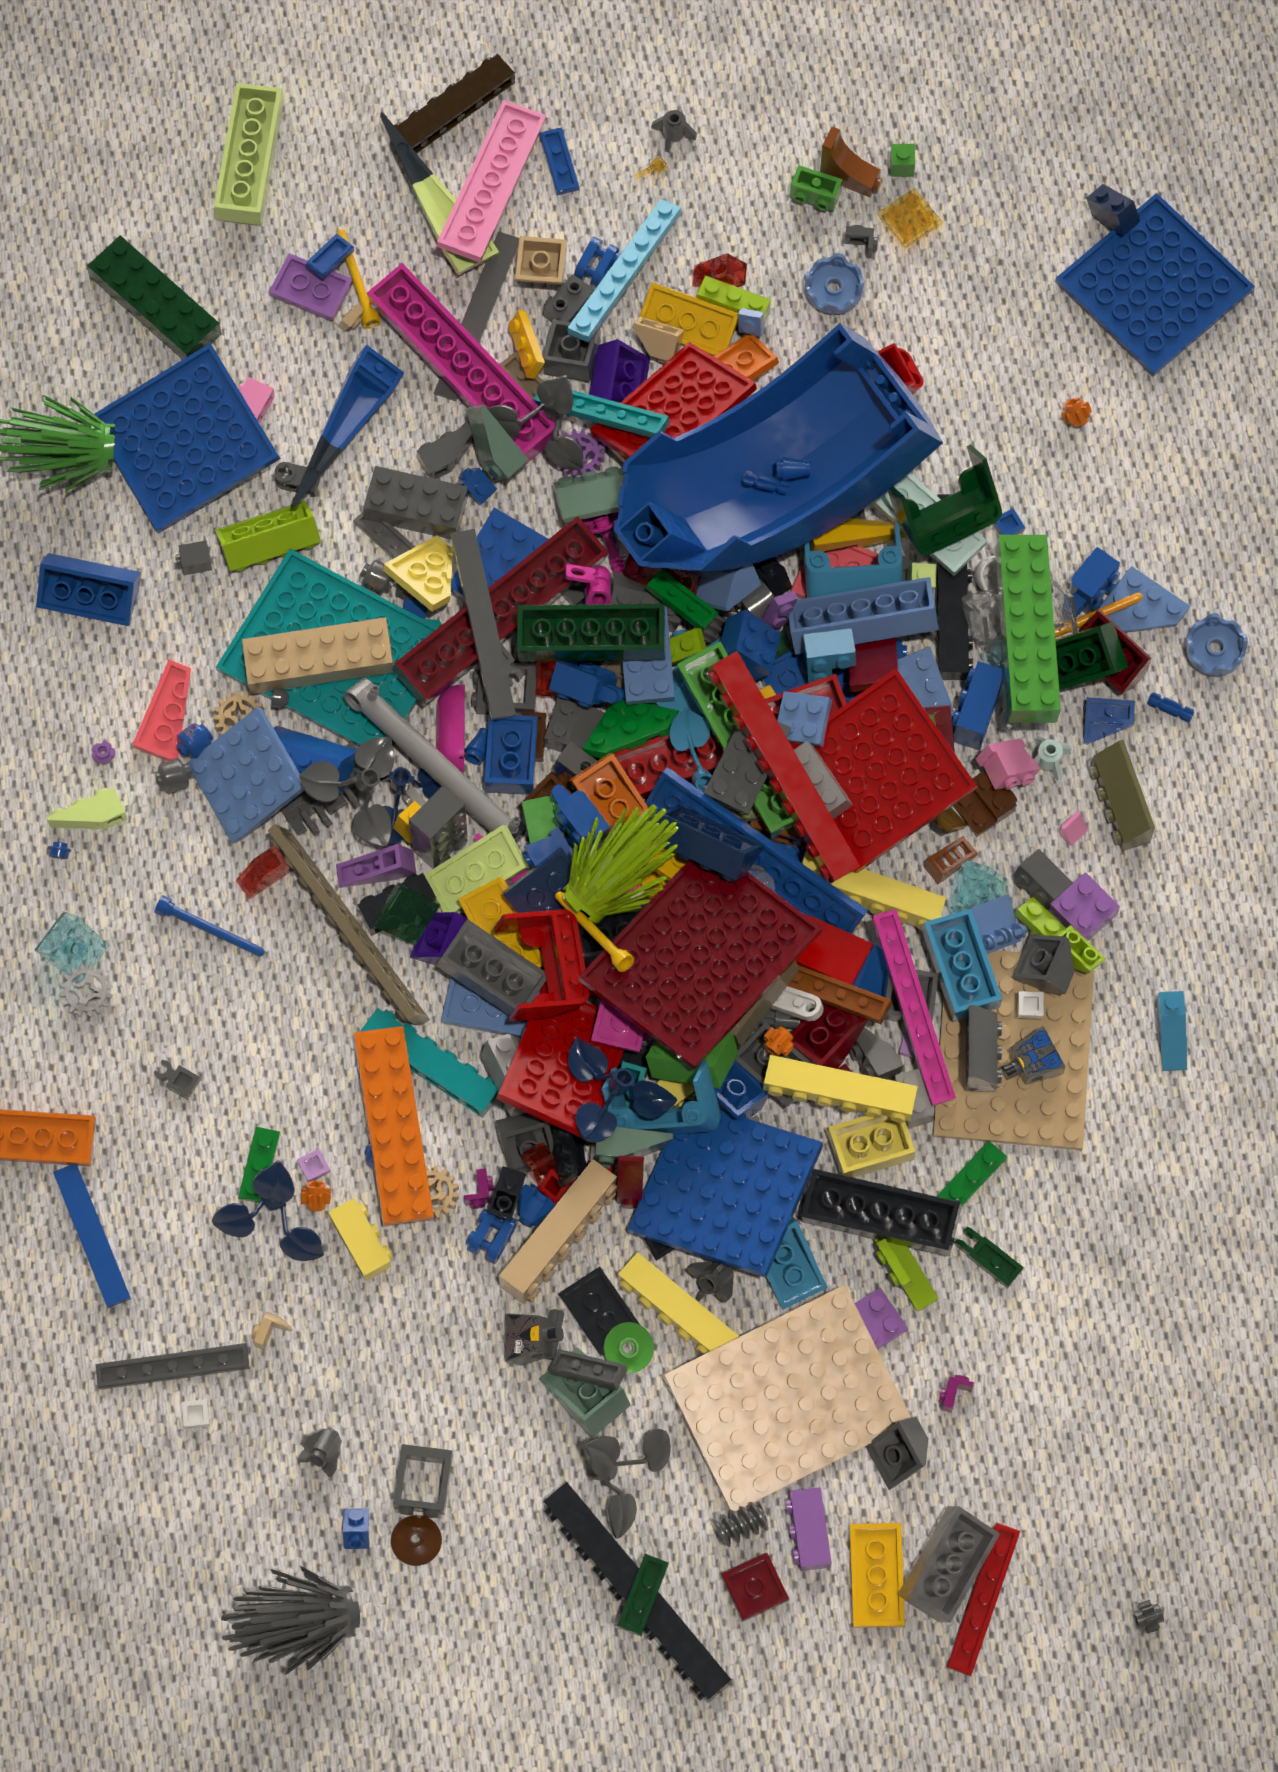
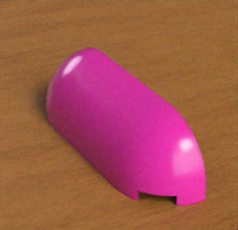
[436,684,465,774]

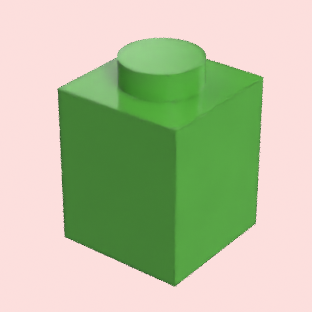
[890,144,915,177]

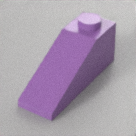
[336,844,416,888]

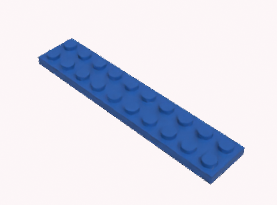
[645,767,868,934]

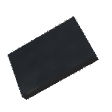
[558,1266,640,1356]

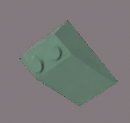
[467,405,529,480]
[590,1127,673,1169]
[539,1347,631,1438]

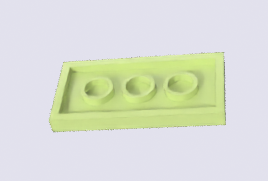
[424,825,529,912]

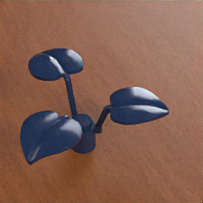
[380,767,442,846]
[568,1037,677,1142]
[212,1160,325,1261]

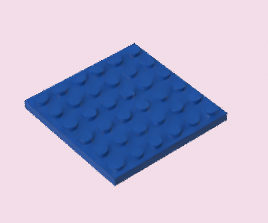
[1055,193,1255,376]
[94,343,281,533]
[627,1099,823,1278]

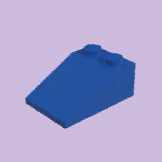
[484,714,538,794]

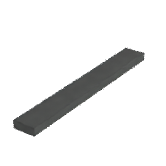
[434,231,519,401]
[450,529,516,721]

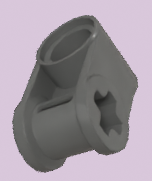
[275,462,321,497]

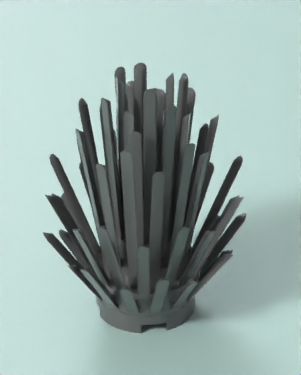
[221,1566,360,1675]

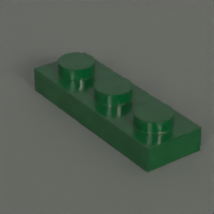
[617,1554,669,1636]

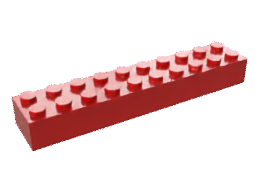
[614,674,847,799]

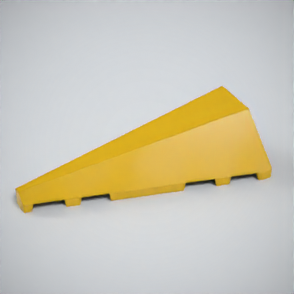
[809,518,908,552]

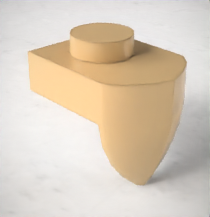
[251,1312,292,1350]

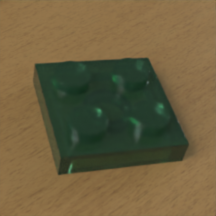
[373,882,440,946]

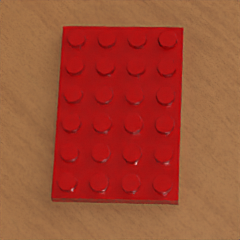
[590,342,757,459]
[496,983,624,1139]

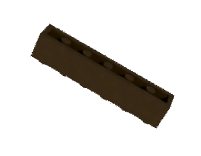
[389,53,515,154]

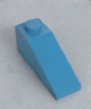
[1156,991,1188,1071]

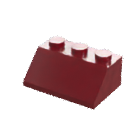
[1082,609,1152,694]

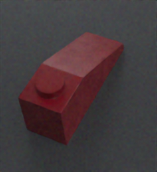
[617,1156,644,1209]

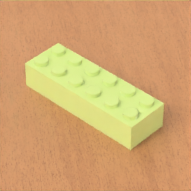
[214,83,284,225]

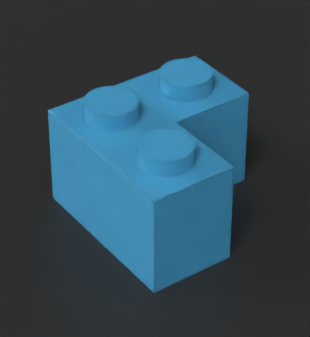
[803,628,856,683]

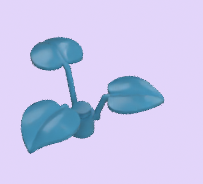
[652,708,712,818]

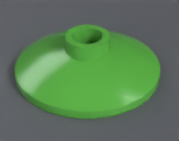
[603,1322,654,1373]

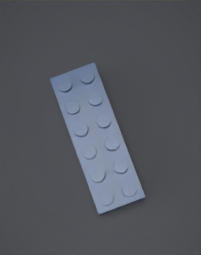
[789,577,939,654]

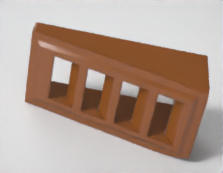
[923,836,979,884]

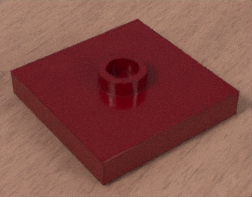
[721,1553,789,1622]

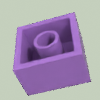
[1049,872,1120,941]

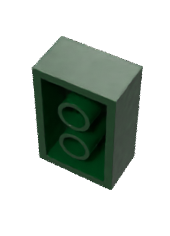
[1055,621,1128,690]

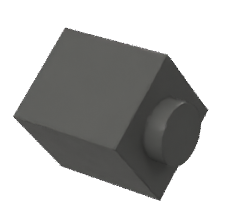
[175,540,212,575]

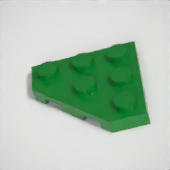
[583,699,679,758]

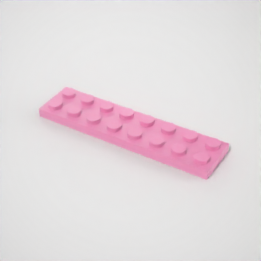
[436,100,546,263]

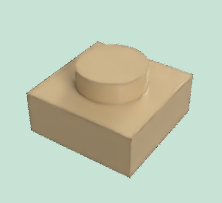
[337,304,364,331]

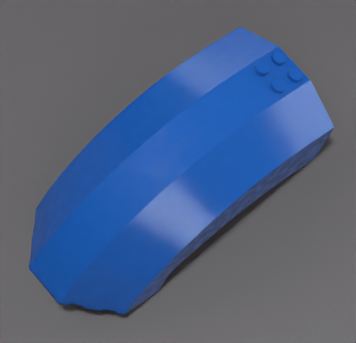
[614,323,943,571]

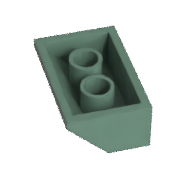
[553,467,624,523]

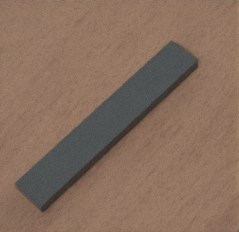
[95,1343,250,1390]

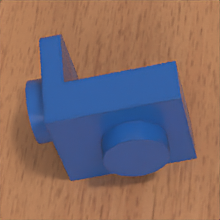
[455,468,497,505]
[343,1508,370,1549]

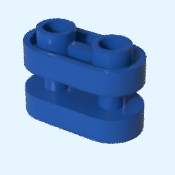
[574,237,620,287]
[466,1209,518,1264]

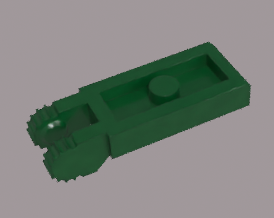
[954,1227,1024,1289]

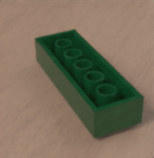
[87,235,222,360]
[517,604,665,662]

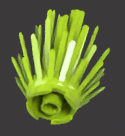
[563,804,678,923]

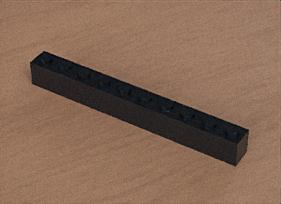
[543,1482,732,1703]

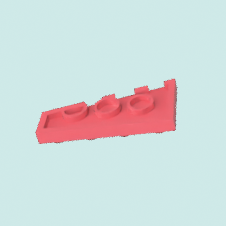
[132,659,191,761]

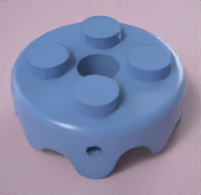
[805,253,864,314]
[1186,613,1248,676]

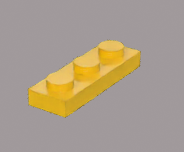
[508,310,545,379]

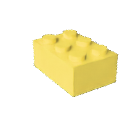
[827,1115,916,1178]

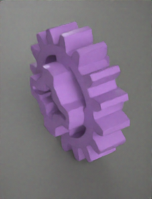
[557,428,605,478]

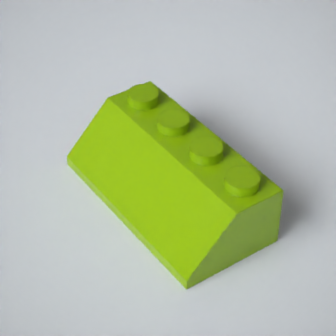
[215,501,321,571]

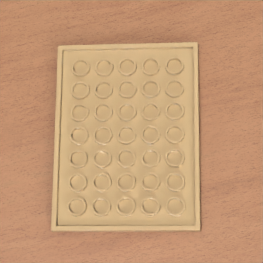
[933,950,1094,1150]
[663,1285,911,1512]

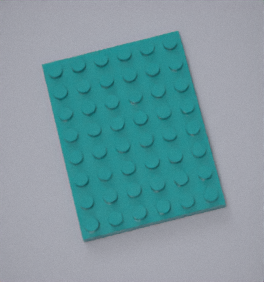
[216,549,439,747]

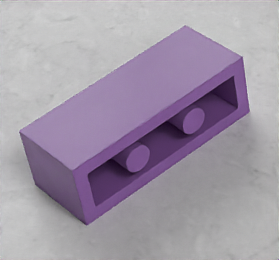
[785,1487,832,1571]

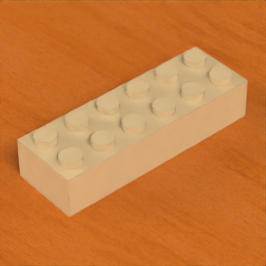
[242,617,394,694]
[499,1159,617,1305]

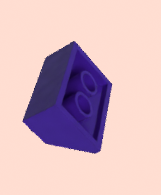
[590,339,650,403]

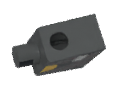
[505,1314,564,1366]

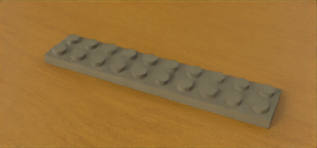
[268,824,430,1025]

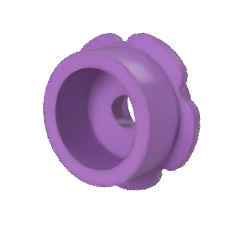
[92,741,115,764]

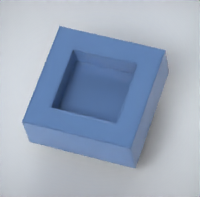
[738,308,764,336]

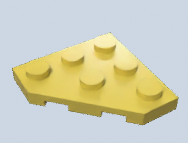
[383,535,453,612]

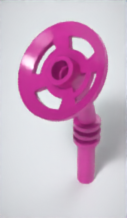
[582,512,626,574]

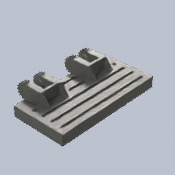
[280,741,380,836]

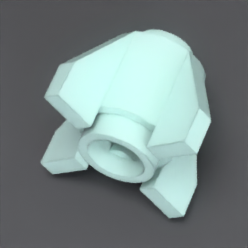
[1034,736,1071,781]

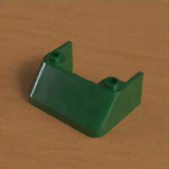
[888,444,1002,555]

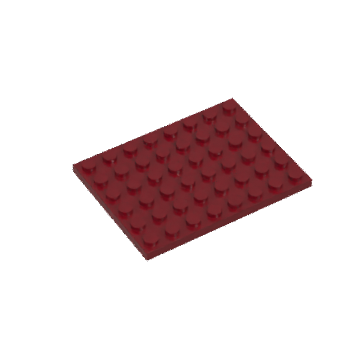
[579,860,822,1070]

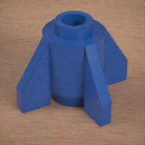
[517,1183,556,1227]

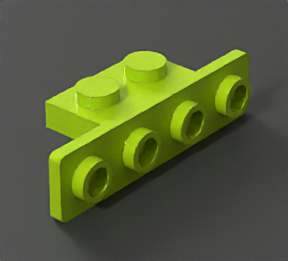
[874,1238,939,1311]

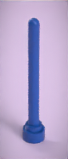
[154,895,265,957]

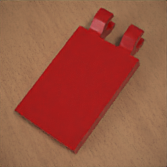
[796,914,874,986]

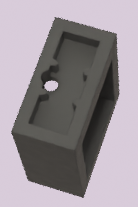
[472,663,538,715]
[393,1444,453,1518]

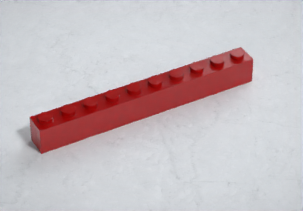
[707,651,860,883]

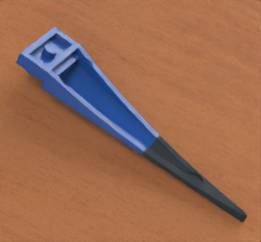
[291,345,404,508]

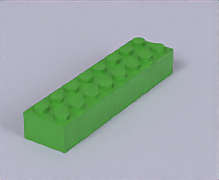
[995,535,1061,723]
[677,641,795,839]

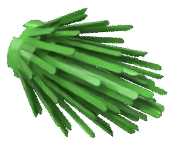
[0,395,115,493]

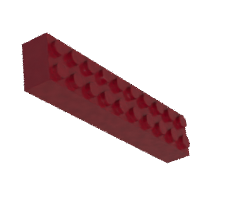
[392,516,609,706]

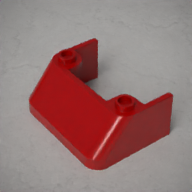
[494,910,590,1022]

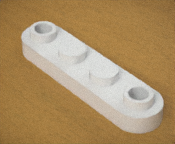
[771,986,823,1021]

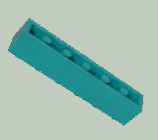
[360,1007,499,1118]

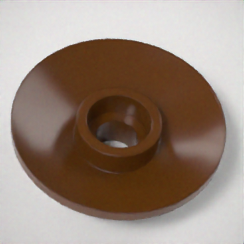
[391,1515,442,1566]

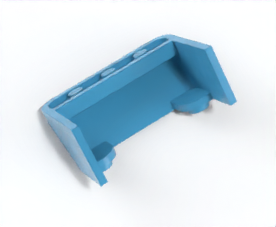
[802,524,903,598]
[602,1061,721,1134]

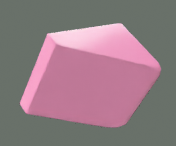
[1059,812,1088,846]

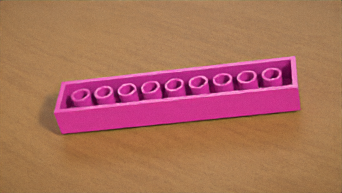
[367,263,560,466]

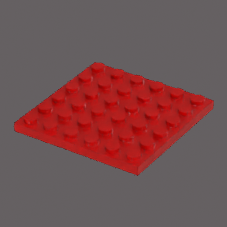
[790,669,978,873]

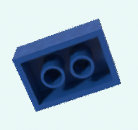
[952,661,1004,751]

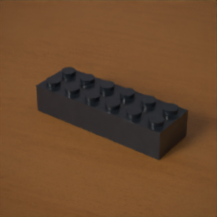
[801,1169,962,1256]

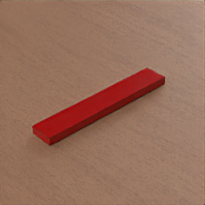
[947,1522,1021,1677]

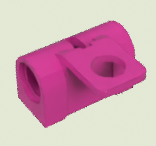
[565,564,611,605]

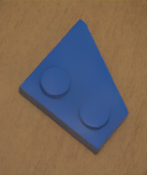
[1083,697,1135,745]

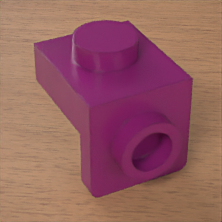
[464,1168,494,1209]
[938,1375,974,1413]

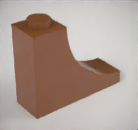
[820,126,883,198]

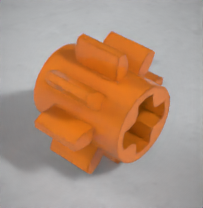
[1061,397,1092,427]
[763,1026,794,1057]
[301,1181,331,1211]

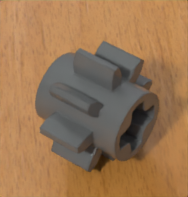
[1133,1599,1164,1634]

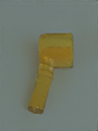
[635,157,668,179]

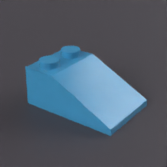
[766,1217,828,1310]

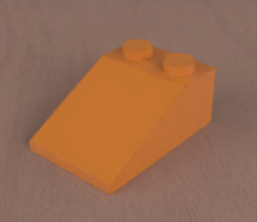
[569,753,649,833]

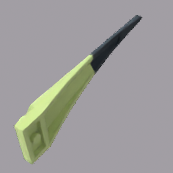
[380,112,499,275]

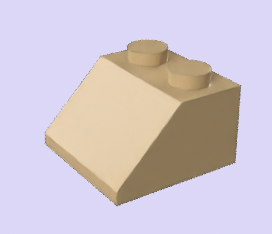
[515,236,567,285]

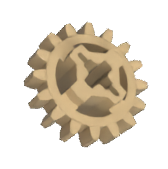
[213,691,265,735]
[426,1166,459,1221]

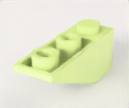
[46,787,127,829]

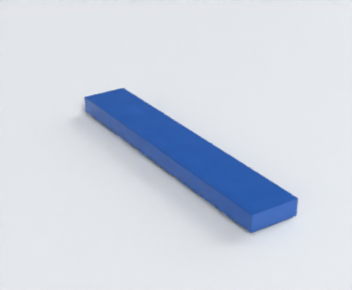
[53,1164,131,1308]

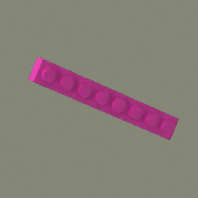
[871,909,956,1106]

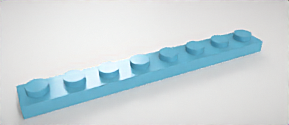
[567,199,681,342]

